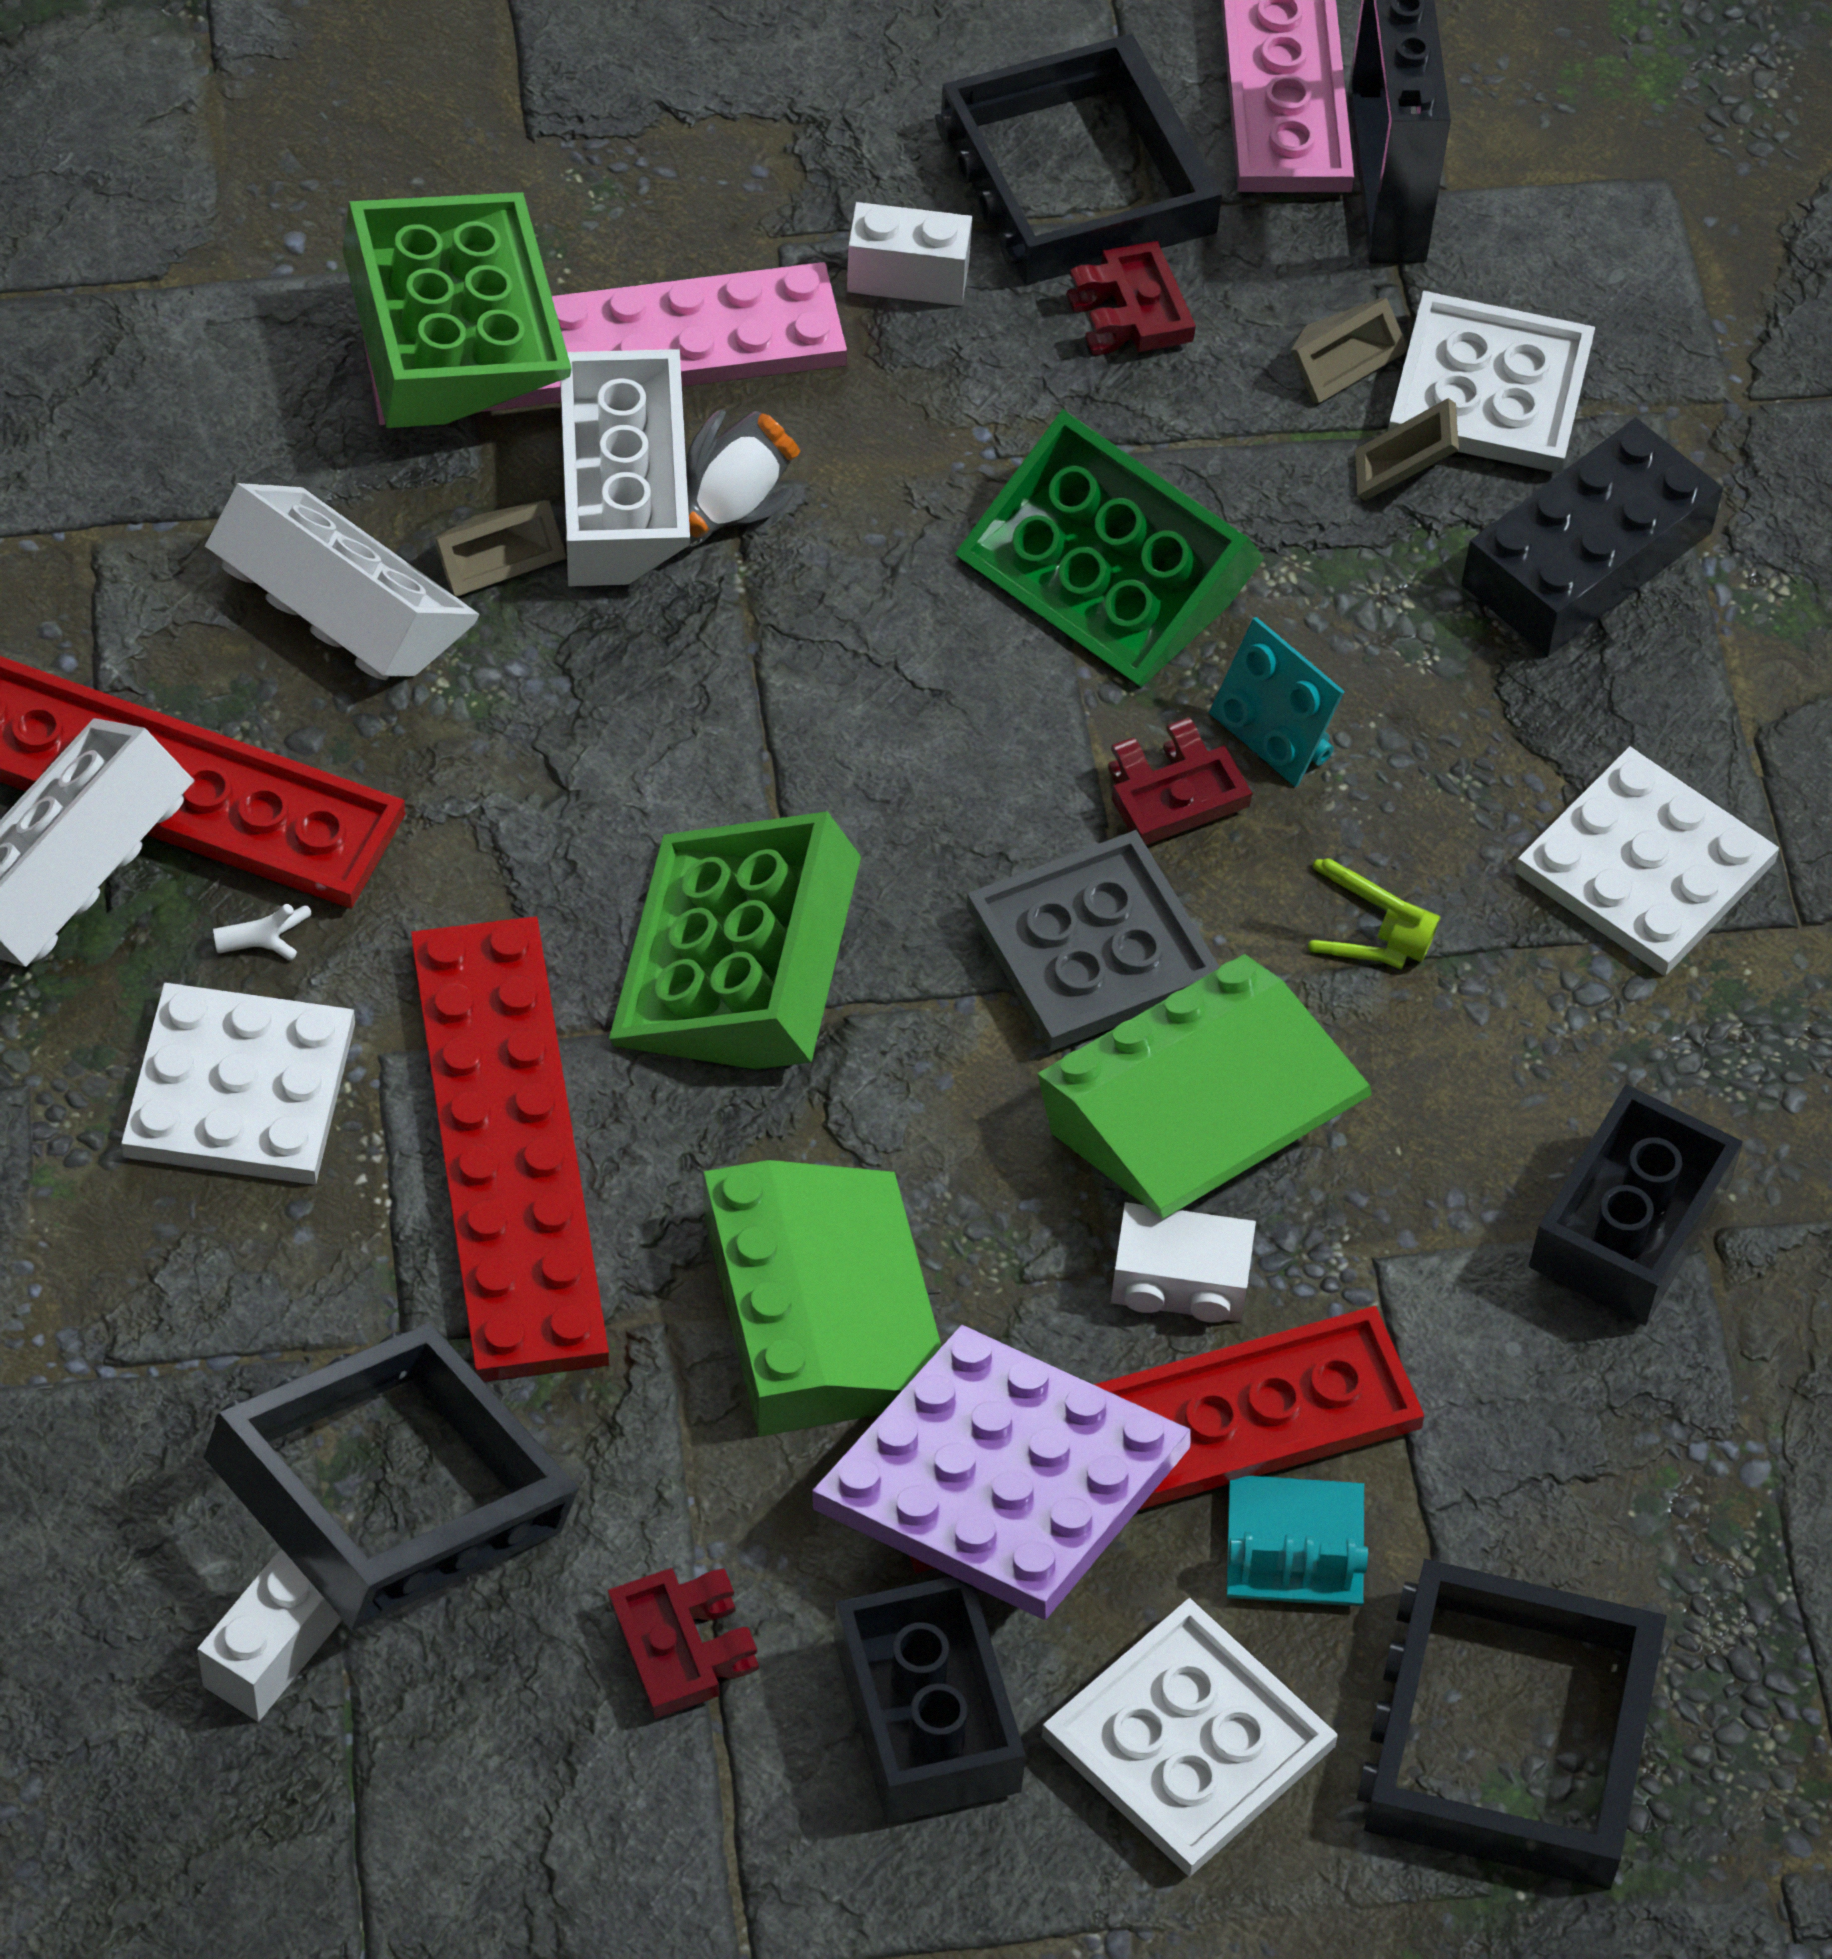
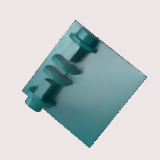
[1208,617,1345,787]
[1226,1476,1368,1607]

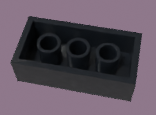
[1461,417,1723,657]

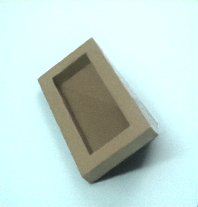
[1291,298,1408,403]
[1355,398,1459,501]
[434,500,567,597]

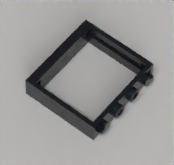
[1348,0,1451,263]
[935,33,1222,286]
[203,1322,579,1630]
[1357,1558,1667,1890]

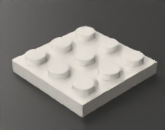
[1388,291,1595,473]
[1515,746,1779,976]
[121,983,355,1185]
[1041,1598,1338,1877]

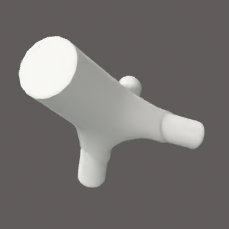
[213,904,311,961]

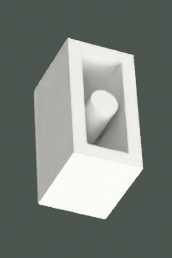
[847,202,972,306]
[1111,1202,1256,1322]
[197,1548,342,1722]

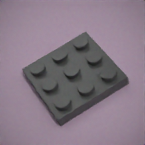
[966,830,1220,1052]

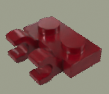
[1066,241,1196,355]
[1108,717,1253,845]
[608,1568,759,1719]

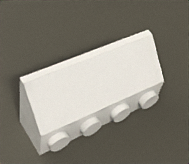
[560,349,690,586]
[205,483,480,680]
[0,718,195,967]

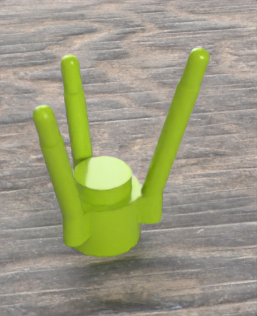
[1308,858,1441,970]

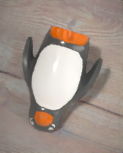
[686,409,800,548]

